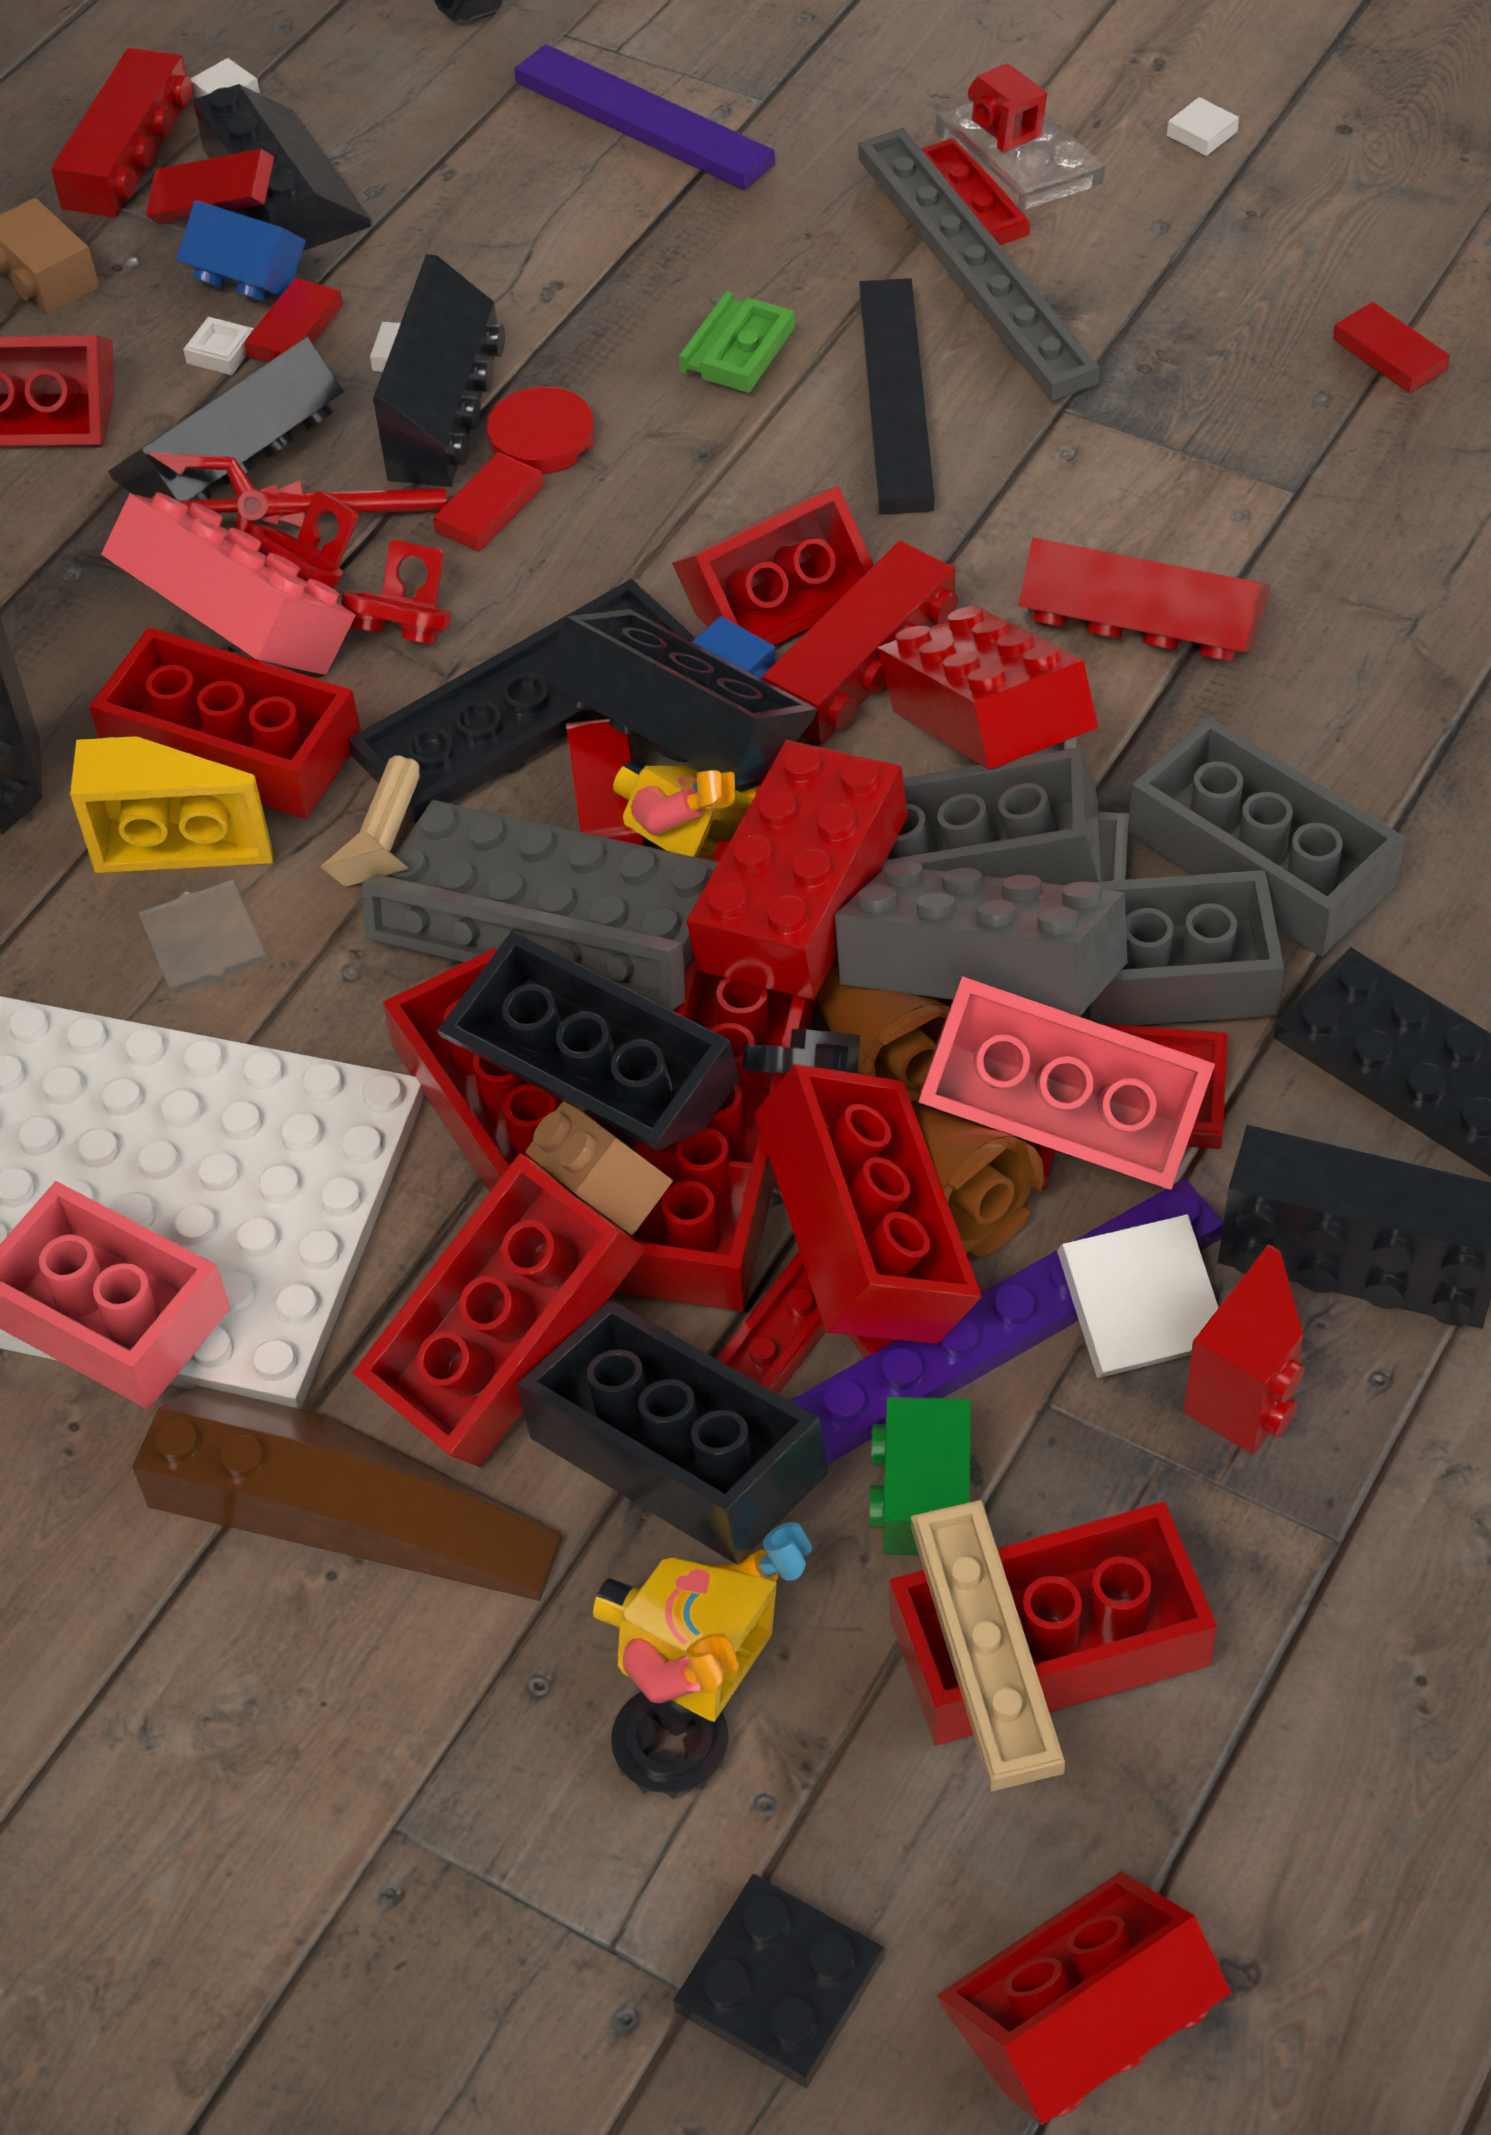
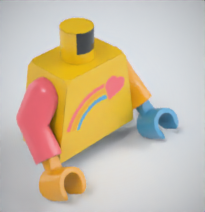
[613,761,760,861]
[593,1522,812,1722]

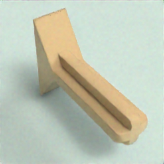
[320,755,420,887]

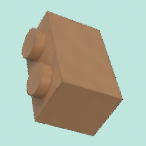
[0,197,99,315]
[525,1101,673,1235]

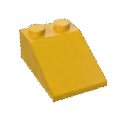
[70,736,274,873]

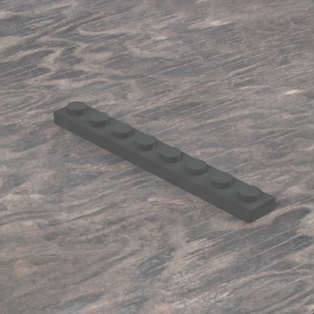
[858,128,1100,401]

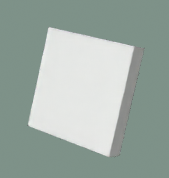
[1057,1214,1218,1378]

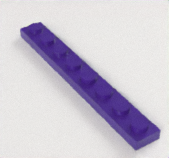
[790,1178,1223,1464]

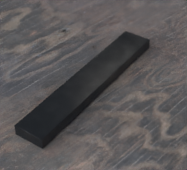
[859,278,934,514]

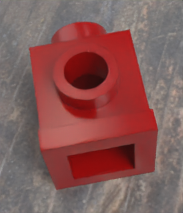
[968,63,1048,153]

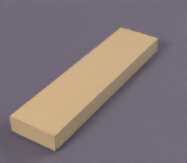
[911,1500,1065,1791]

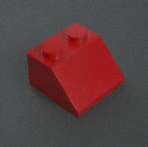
[1183,1244,1305,1455]

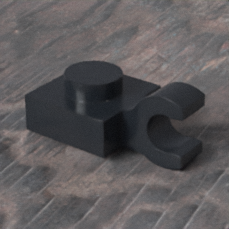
[742,1029,860,1074]

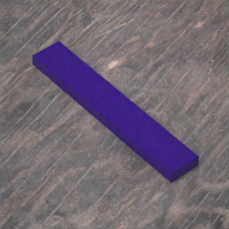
[514,44,775,190]

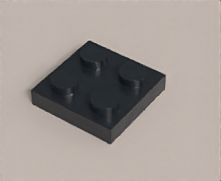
[673,1873,884,2089]

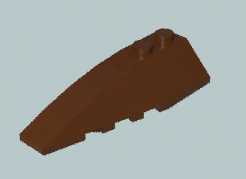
[132,1385,561,1601]

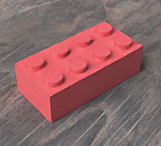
[101,492,356,675]

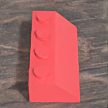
[917,976,1215,1190]

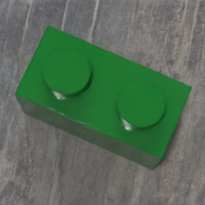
[869,1397,971,1556]

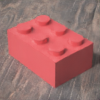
[0,1181,231,1410]

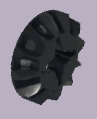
[611,1691,729,1800]

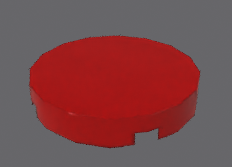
[486,387,595,474]

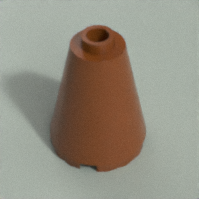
[815,963,950,1109]
[910,1100,1044,1258]

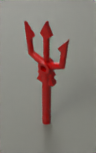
[147,452,447,534]

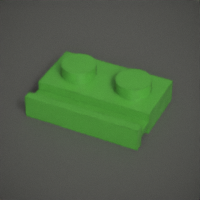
[679,291,795,393]

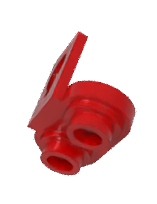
[249,491,359,589]
[341,540,452,643]

